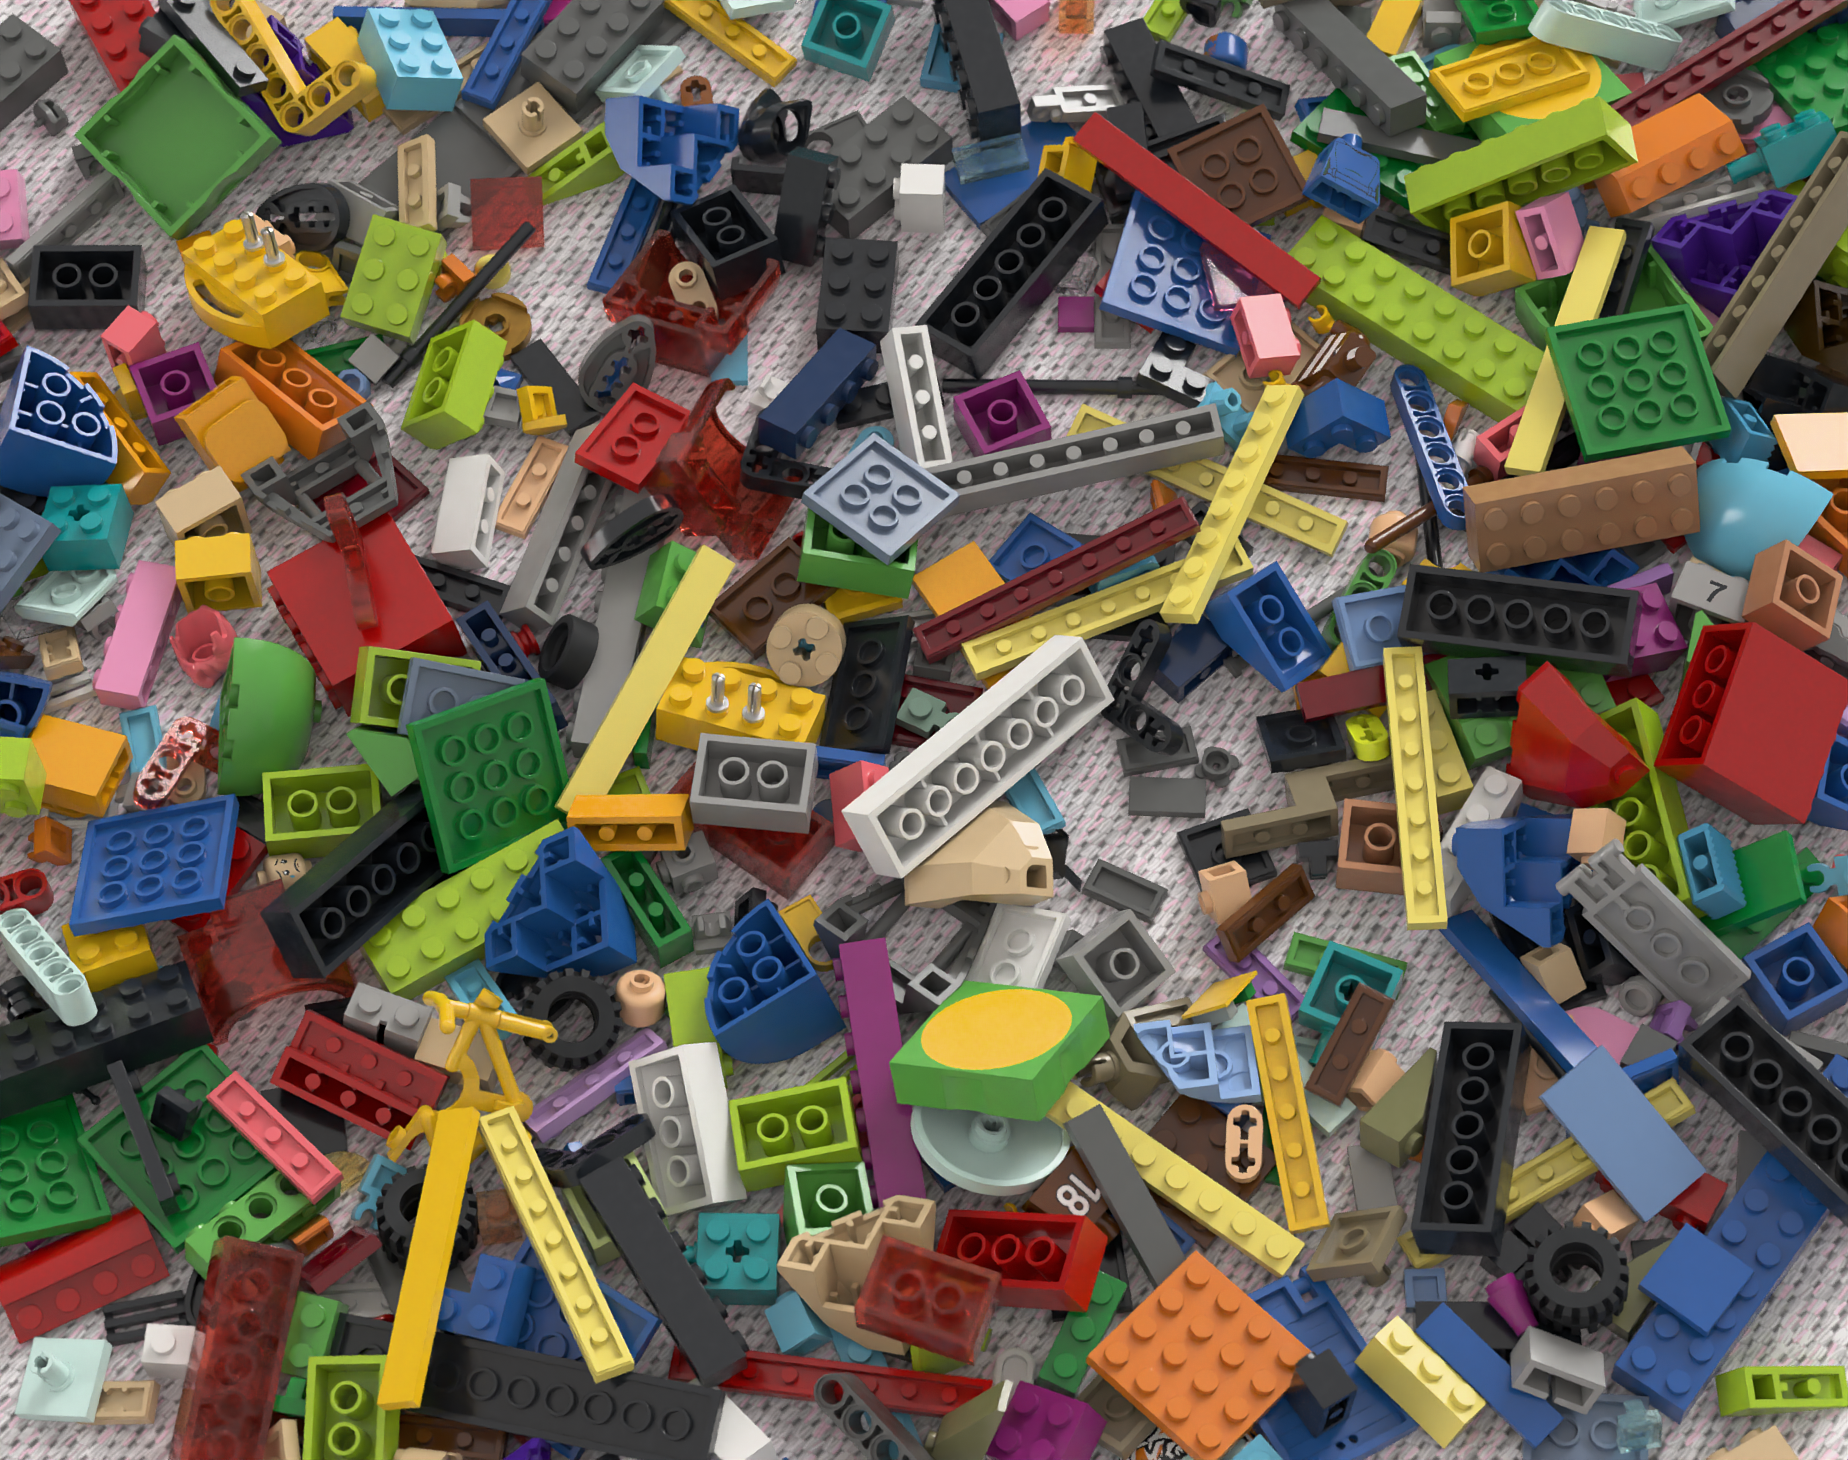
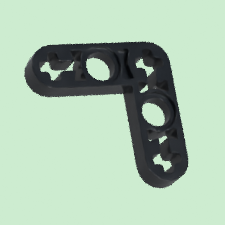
[740,408,831,499]
[1101,619,1184,756]
[534,1113,656,1188]

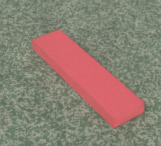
[206,1070,344,1205]

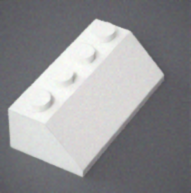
[628,1042,747,1217]

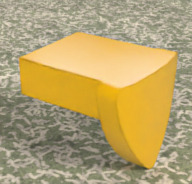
[112,363,147,420]
[516,385,567,435]

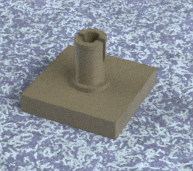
[1306,1205,1408,1287]

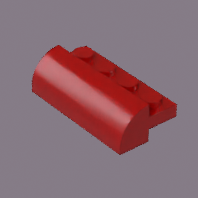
[270,1010,450,1151]
[0,1206,170,1344]

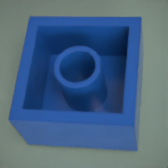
[1742,922,1848,1037]

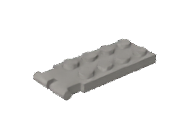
[1555,838,1751,1020]

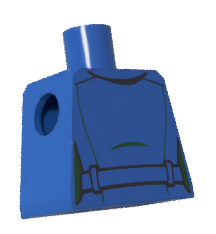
[1302,133,1380,224]

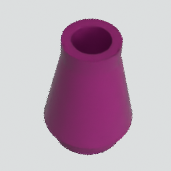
[1485,1272,1539,1337]

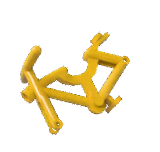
[386,988,558,1164]

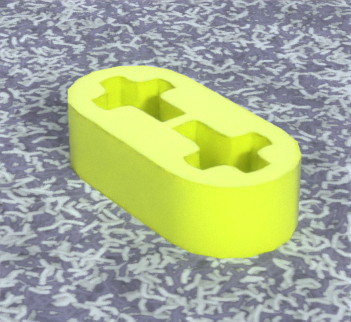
[1345,714,1390,761]

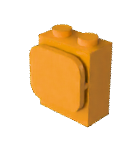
[174,376,292,493]
[28,714,133,818]

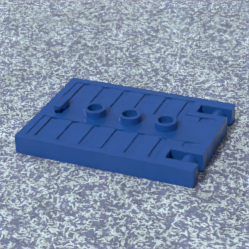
[1248,1264,1419,1460]

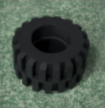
[521,968,622,1072]
[376,1164,480,1271]
[1525,1221,1629,1335]

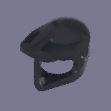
[737,88,812,163]

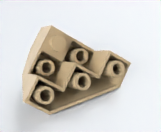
[904,800,1054,909]

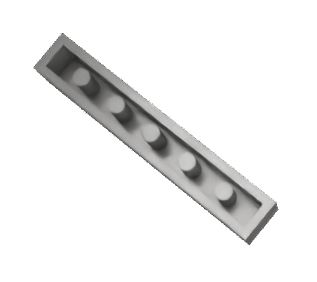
[500,422,612,632]

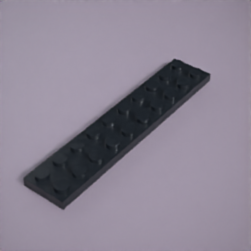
[330,1312,726,1460]

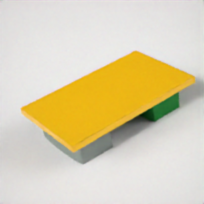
[1182,970,1258,1026]

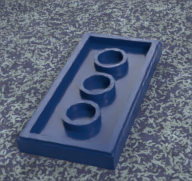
[945,119,1077,230]

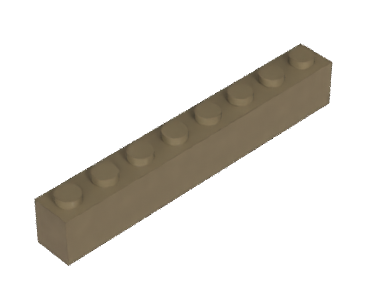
[1703,131,1848,399]

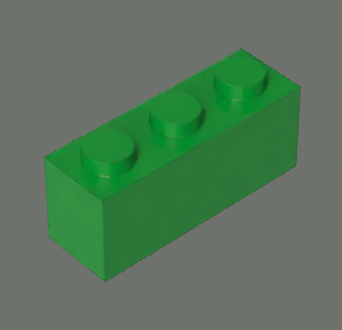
[600,851,694,969]
[1037,1270,1128,1399]

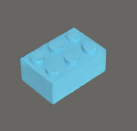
[357,7,463,111]

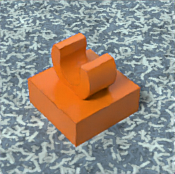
[434,253,475,303]
[27,816,72,866]

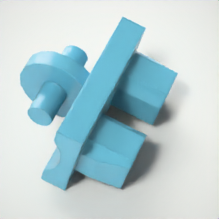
[1197,381,1254,452]

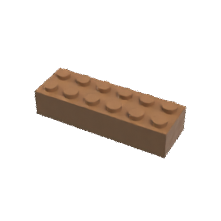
[1463,446,1700,573]

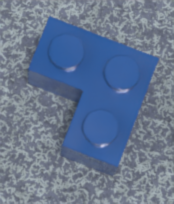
[1286,378,1391,458]
[436,1253,537,1348]

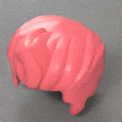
[169,605,238,689]

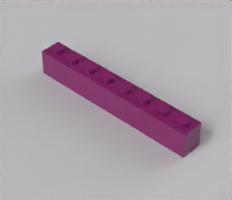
[832,937,934,1251]

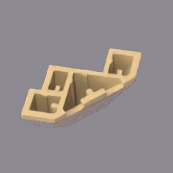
[776,1195,936,1356]

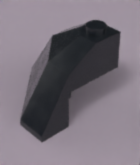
[1742,351,1848,471]

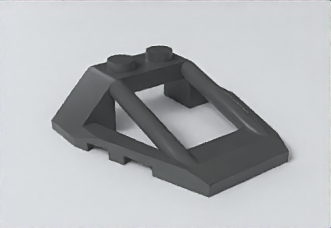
[240,401,398,543]
[813,877,997,1014]

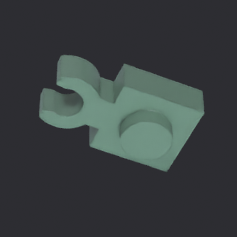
[895,688,959,739]

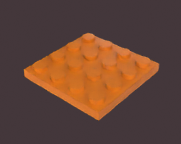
[1086,1250,1312,1460]

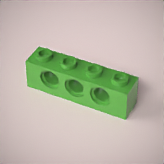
[185,1171,341,1290]

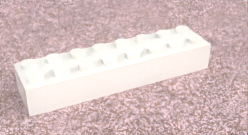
[841,635,1114,879]

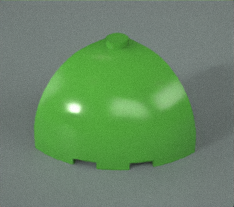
[217,637,322,796]

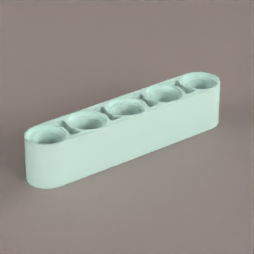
[1528,0,1683,71]
[0,908,98,1026]

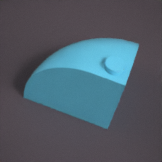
[1684,458,1834,581]

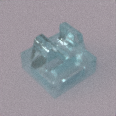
[1616,1399,1662,1454]

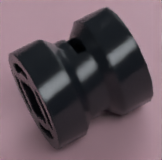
[0,975,47,1023]

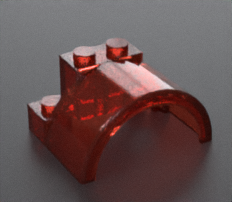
[602,229,780,378]
[644,378,802,560]
[177,879,358,1046]

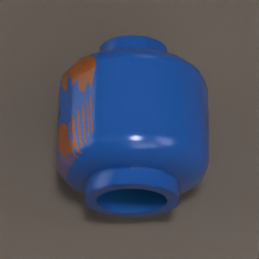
[1202,32,1249,69]

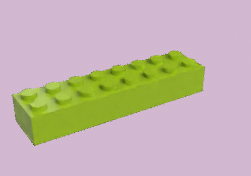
[1288,215,1545,423]

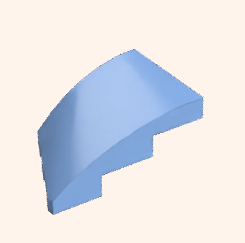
[1133,1019,1262,1103]

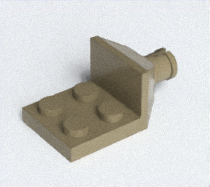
[1076,997,1195,1111]

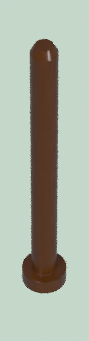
[1364,465,1494,554]

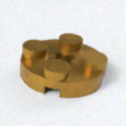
[459,293,532,361]

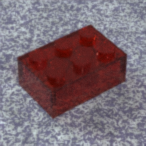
[854,1235,1002,1366]

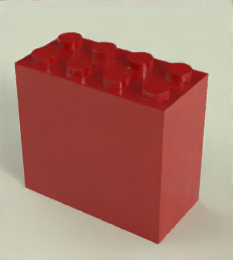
[267,511,468,717]
[1653,622,1848,825]

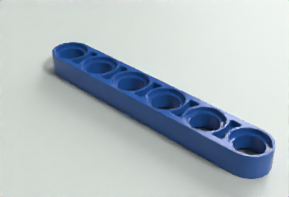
[1390,364,1468,531]

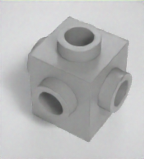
[656,830,718,895]

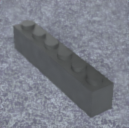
[1272,0,1427,137]

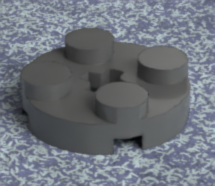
[1703,69,1774,134]

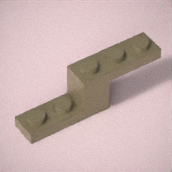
[1221,752,1394,859]

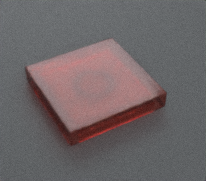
[470,176,545,251]

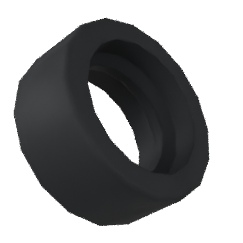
[538,614,599,690]

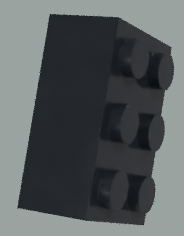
[670,184,786,301]
[816,237,899,354]
[28,245,147,330]

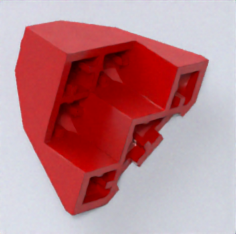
[1505,661,1650,809]

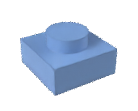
[1403,1268,1447,1313]

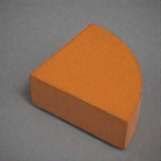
[1443,399,1469,441]

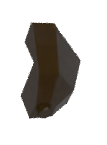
[1783,280,1848,375]

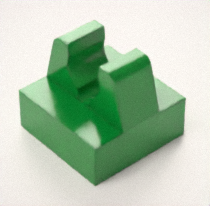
[270,1377,307,1419]

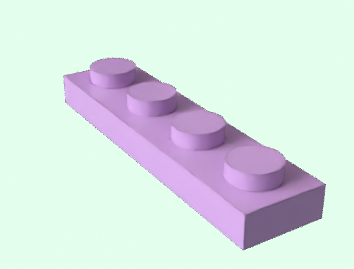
[522,1027,669,1144]

